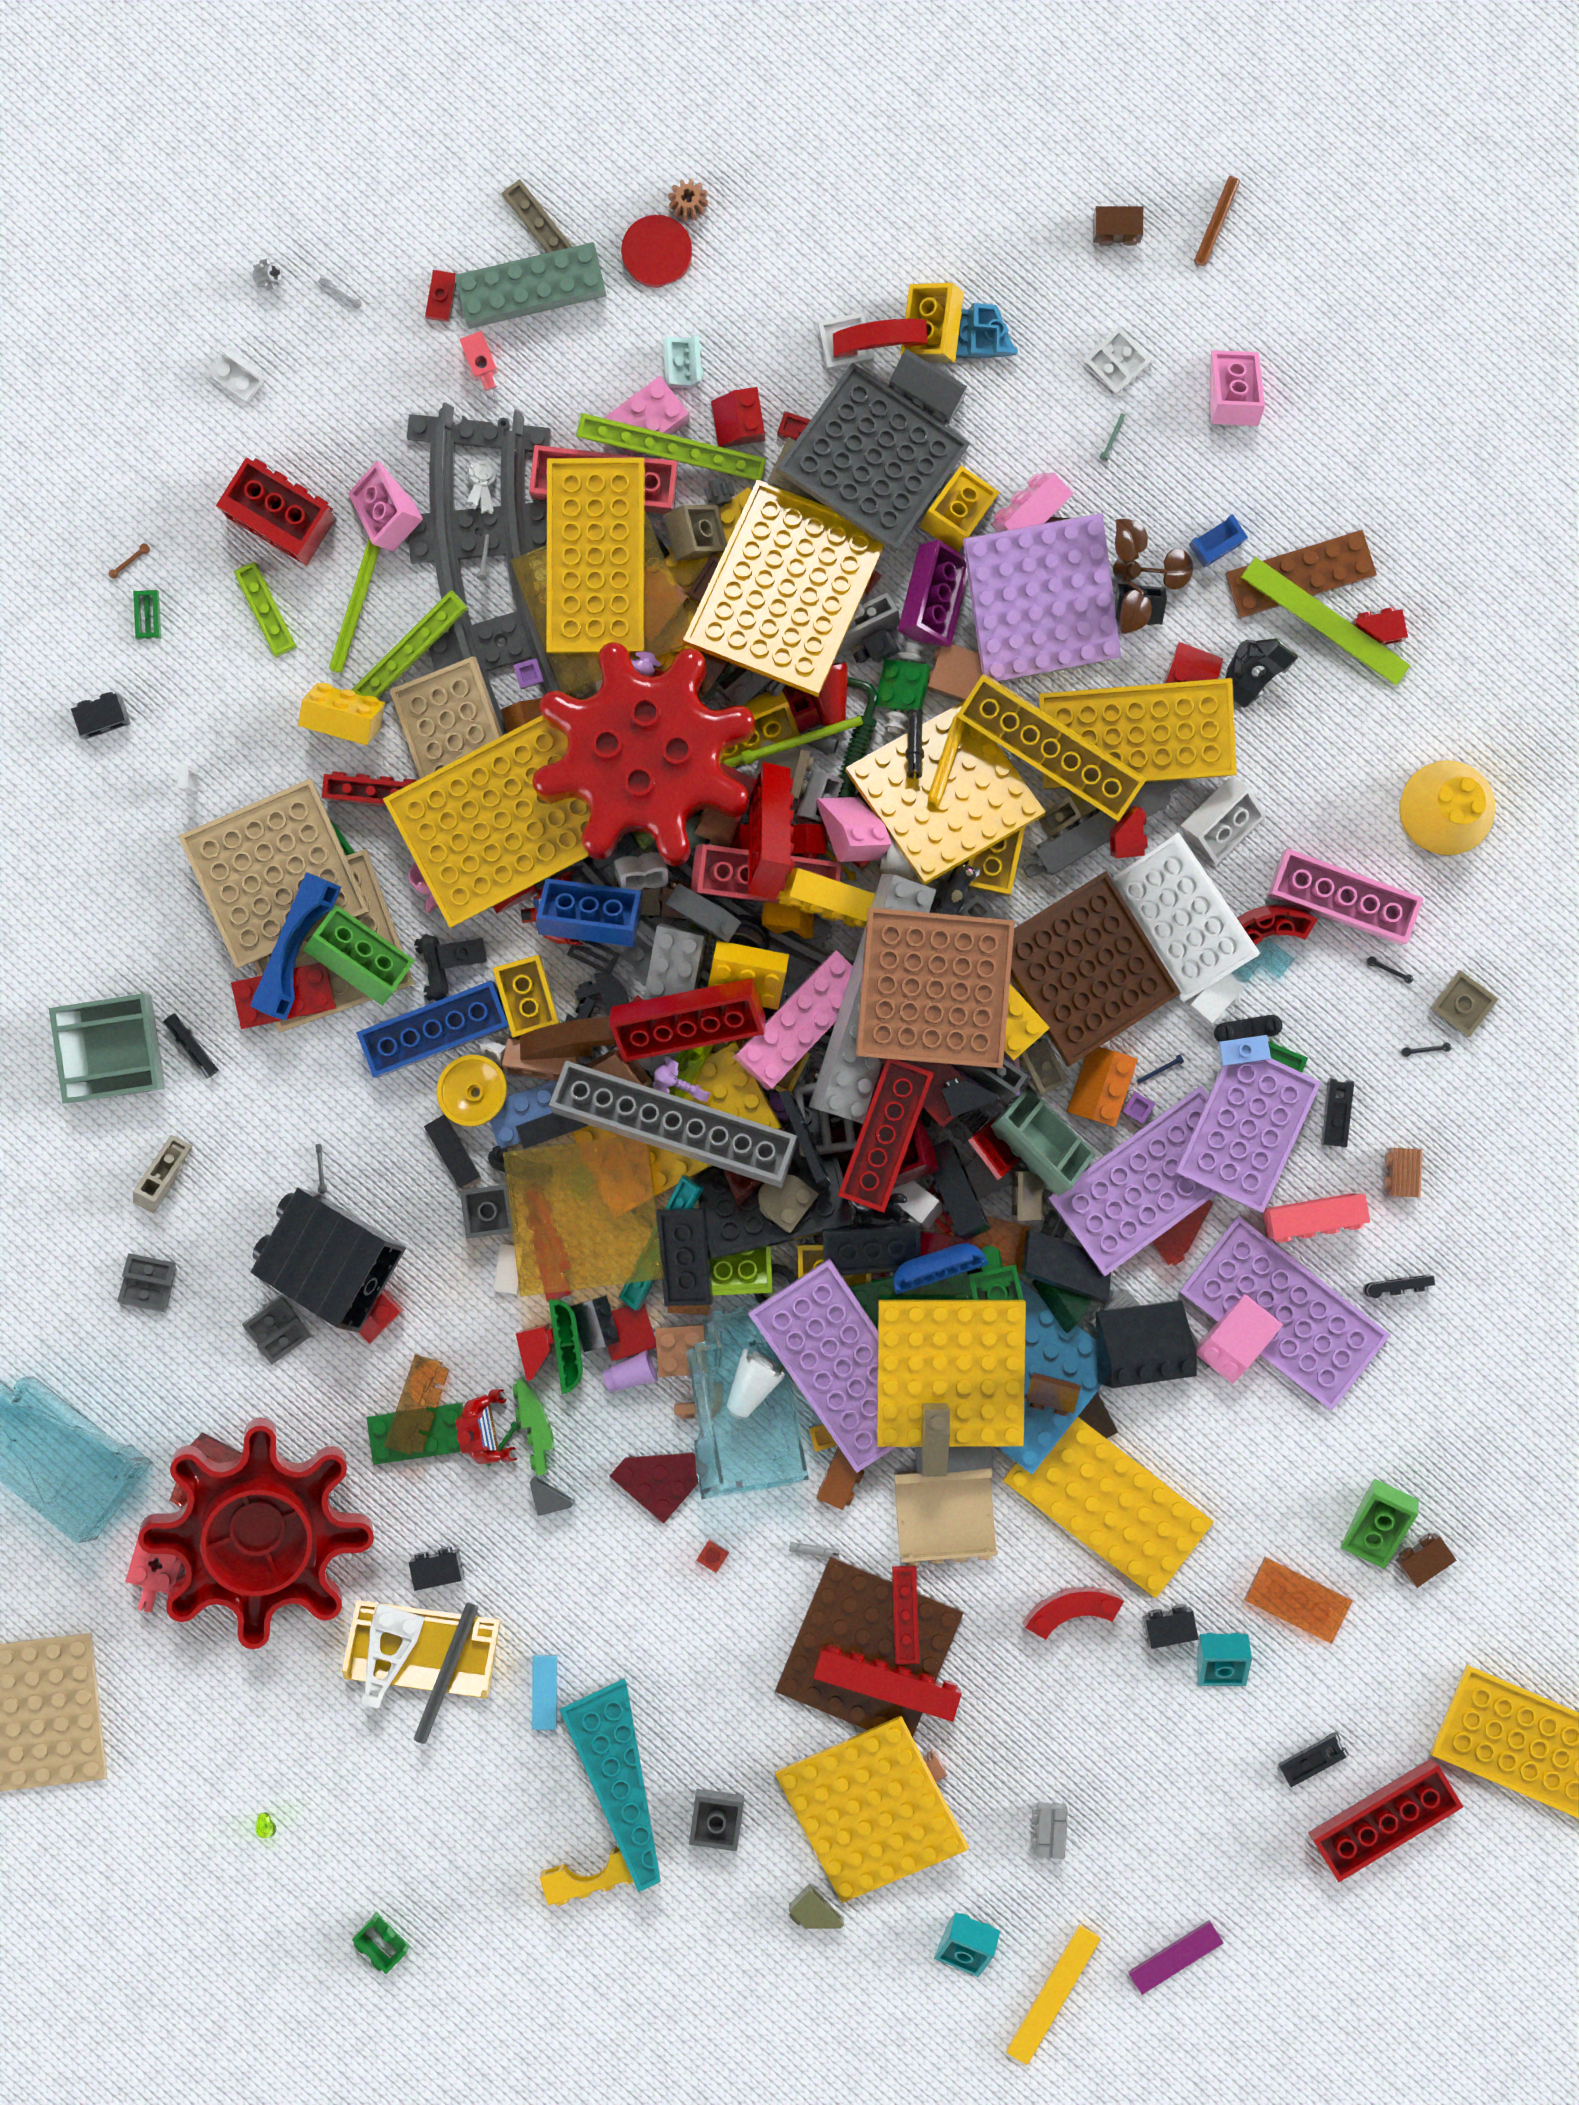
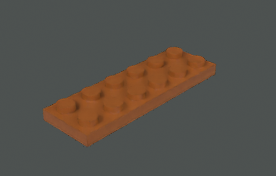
[1225,530,1377,619]

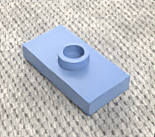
[1218,1035,1271,1066]

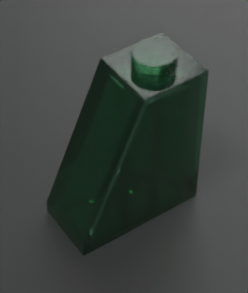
[1031,1279,1092,1333]

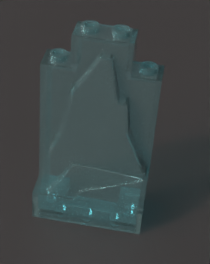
[686,1307,809,1500]
[0,1376,153,1544]

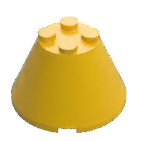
[1399,760,1496,856]

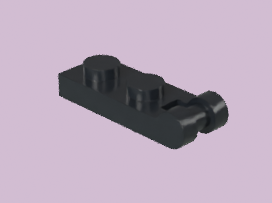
[1321,1078,1354,1147]
[1363,1275,1435,1298]
[1278,1732,1349,1788]

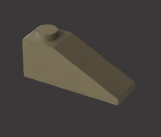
[133,1135,192,1214]
[922,1403,950,1477]

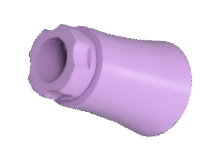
[603,1350,658,1393]

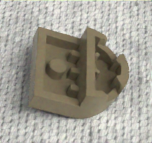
[758,1174,819,1233]

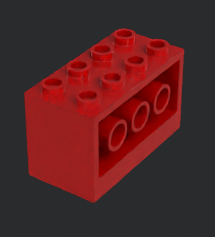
[216,457,336,566]

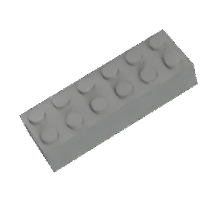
[637,922,709,1074]

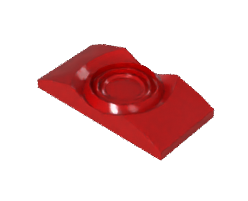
[968,1112,1021,1180]

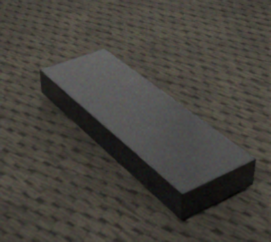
[424,1114,481,1188]

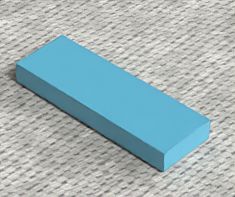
[532,1655,557,1730]

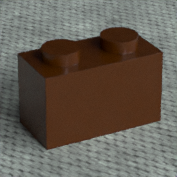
[1093,206,1143,246]
[1395,1533,1457,1588]

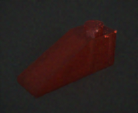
[1150,1200,1213,1266]

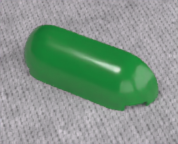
[548,1299,583,1394]

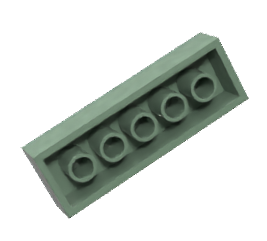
[455,242,607,329]

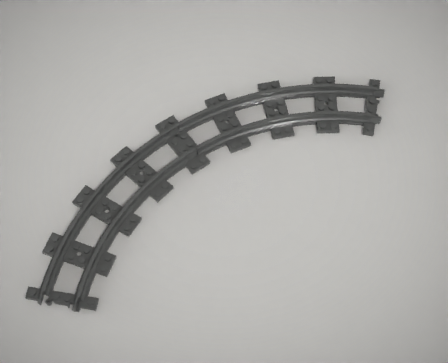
[407,402,986,1115]

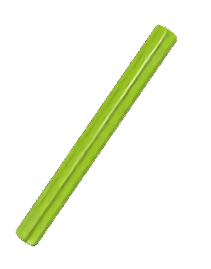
[329,537,381,673]

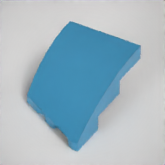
[956,303,1018,358]

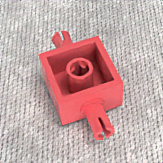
[125,1539,185,1612]

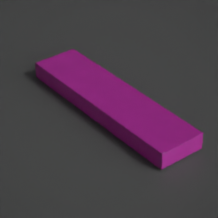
[1128,1920,1224,1995]

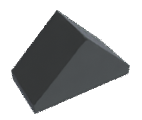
[530,1476,575,1516]

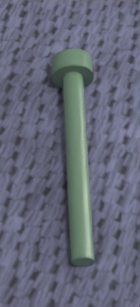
[1099,413,1125,461]

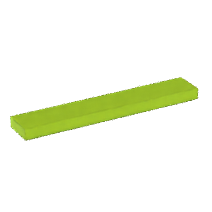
[351,590,469,699]

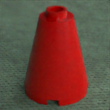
[810,662,848,726]

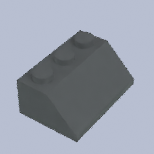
[889,349,967,424]

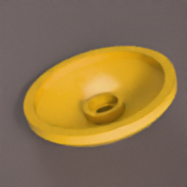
[436,1055,508,1127]

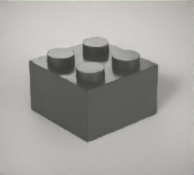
[460,1184,517,1239]
[689,1789,744,1851]

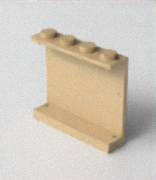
[894,1468,998,1566]

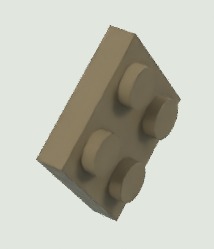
[1429,970,1498,1037]

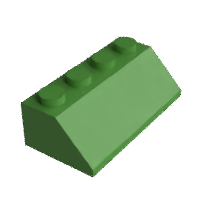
[303,904,415,1006]

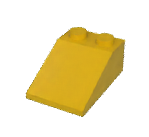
[919,466,1000,552]

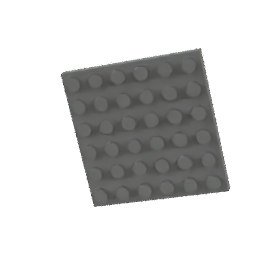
[776,362,970,553]

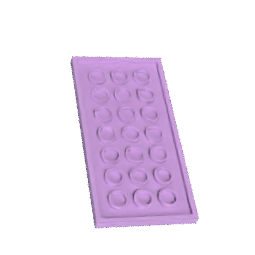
[1047,1086,1217,1276]
[1179,1216,1391,1411]
[748,1258,896,1473]

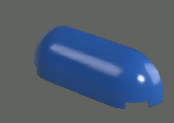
[893,1243,988,1295]

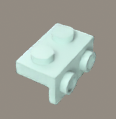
[663,335,703,389]

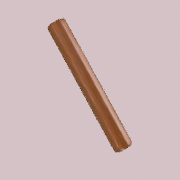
[1194,176,1240,266]

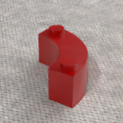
[730,823,826,859]
[1237,905,1318,945]
[1022,1587,1124,1640]

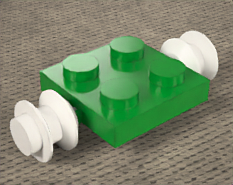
[876,638,931,735]

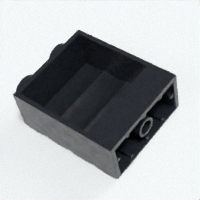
[250,1187,407,1333]

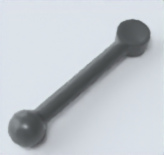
[315,1144,327,1194]

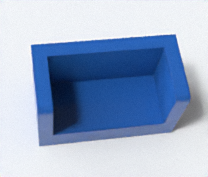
[1189,514,1248,568]

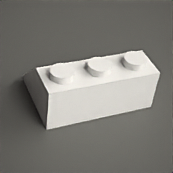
[1180,776,1267,865]

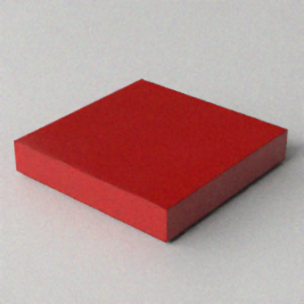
[607,1302,656,1361]

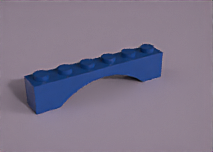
[250,872,342,1021]

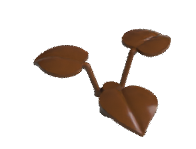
[1113,519,1193,634]

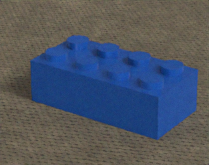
[536,878,643,947]

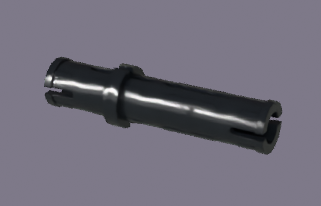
[905,708,924,779]
[163,1013,219,1079]

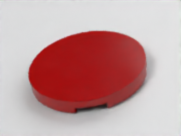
[621,215,692,288]

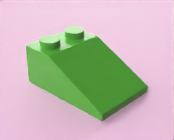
[1341,1479,1419,1569]

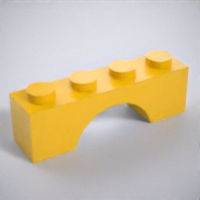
[539,1847,634,1906]

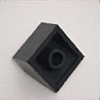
[940,1077,999,1117]

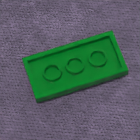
[366,1402,463,1465]

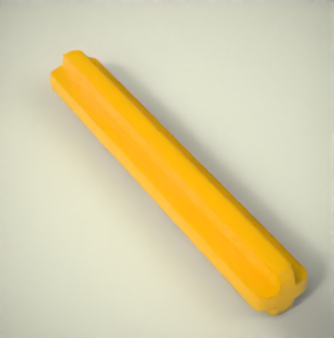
[928,716,965,804]

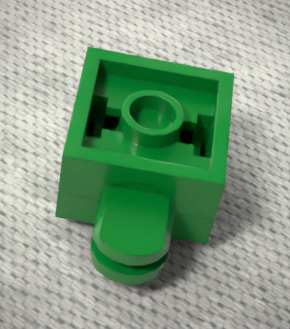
[968,1246,1024,1300]

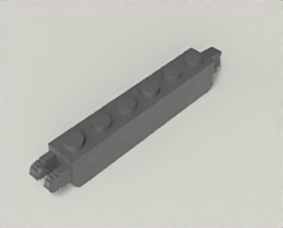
[1022,780,1182,878]

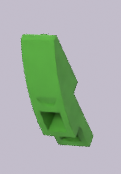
[513,1377,555,1475]

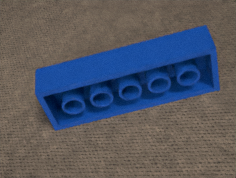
[356,980,509,1078]

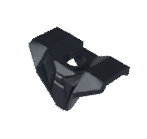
[1225,638,1298,708]

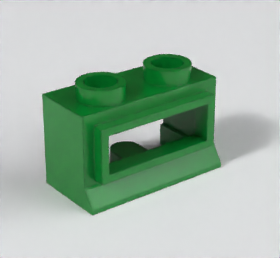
[352,1912,410,1974]

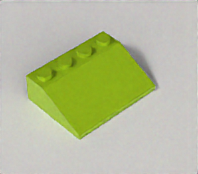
[708,1244,773,1295]

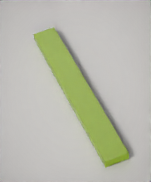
[575,413,767,481]
[1241,557,1411,685]

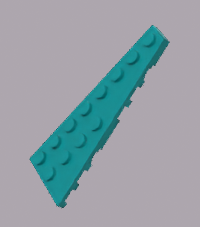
[559,1678,661,1892]

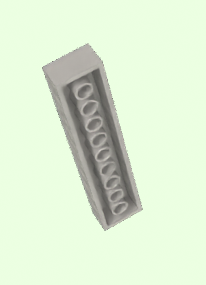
[809,874,936,1124]
[549,1061,798,1188]

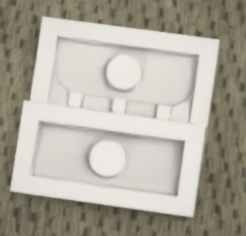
[1084,326,1153,394]

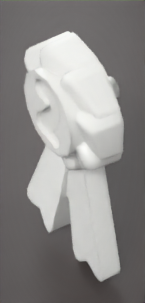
[466,460,497,514]

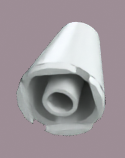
[726,1349,786,1419]

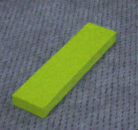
[233,561,297,658]

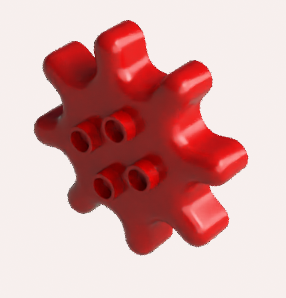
[532,642,755,866]
[138,1417,374,1650]

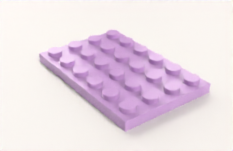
[1174,1058,1322,1213]

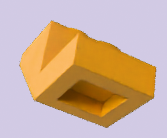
[761,902,814,939]

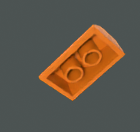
[1066,1047,1138,1127]

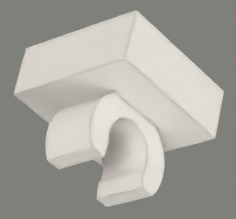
[480,1036,507,1069]

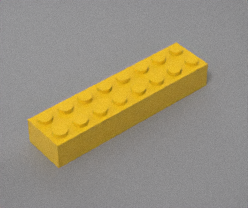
[956,674,1147,822]

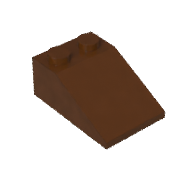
[1026,1372,1081,1417]

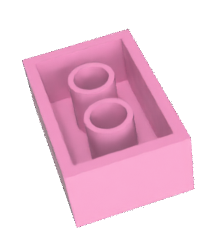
[604,376,690,457]
[990,472,1073,532]

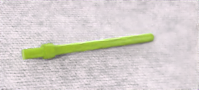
[724,716,863,768]

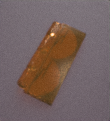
[384,1354,450,1455]

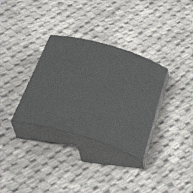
[117,1253,176,1313]
[242,1295,311,1365]

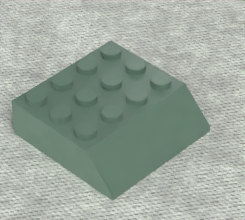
[49,993,165,1104]
[990,1086,1095,1196]

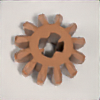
[668,178,708,222]

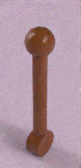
[108,543,150,579]

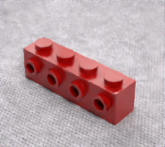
[321,771,417,807]

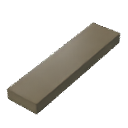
[501,179,573,253]

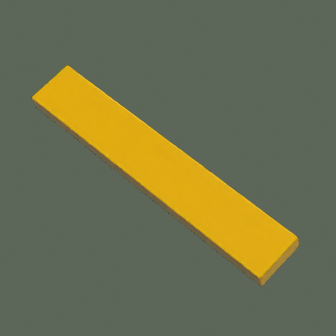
[1006,1924,1101,2065]

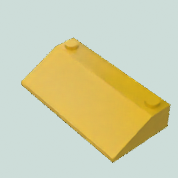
[342,1600,500,1699]

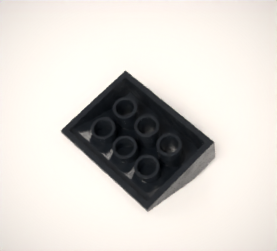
[1095,1300,1197,1389]

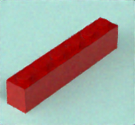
[813,1644,962,1722]

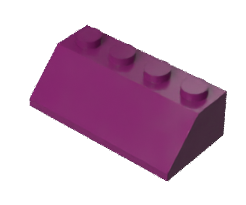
[897,539,968,647]

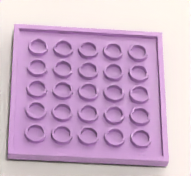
[963,513,1121,681]

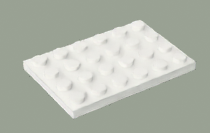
[1111,832,1261,1002]

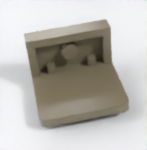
[754,741,813,799]
[1019,1039,1068,1096]

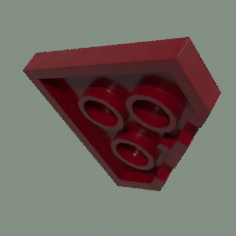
[609,1452,711,1523]

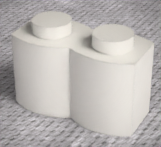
[614,852,669,890]

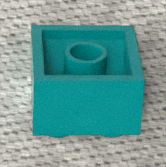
[1197,1633,1252,1686]
[934,1912,1000,1977]

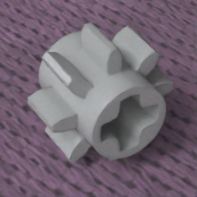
[252,258,282,291]

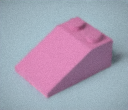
[1210,350,1265,426]
[348,461,423,552]
[816,797,892,862]
[1196,1294,1283,1384]

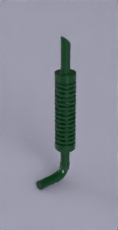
[837,676,878,798]

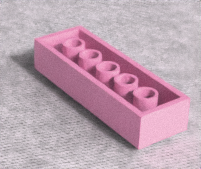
[1266,848,1424,945]
[732,950,853,1090]

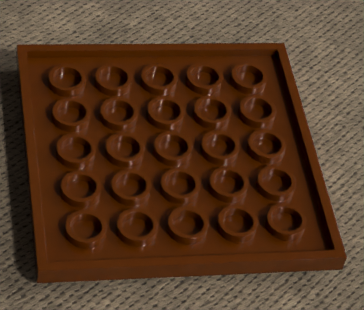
[1011,871,1181,1067]
[775,1557,964,1738]

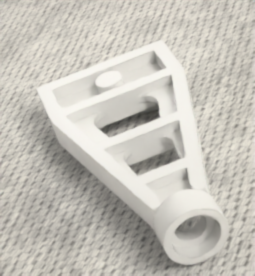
[360,1603,425,1708]

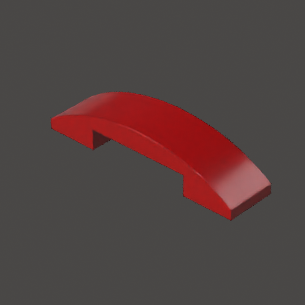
[833,319,928,358]

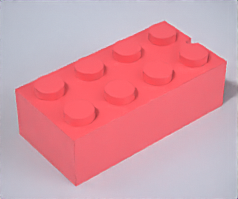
[1261,1193,1370,1243]

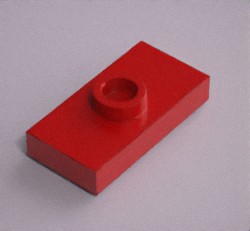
[425,270,457,322]

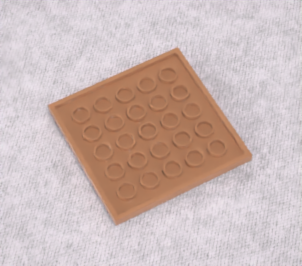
[855,907,1015,1068]

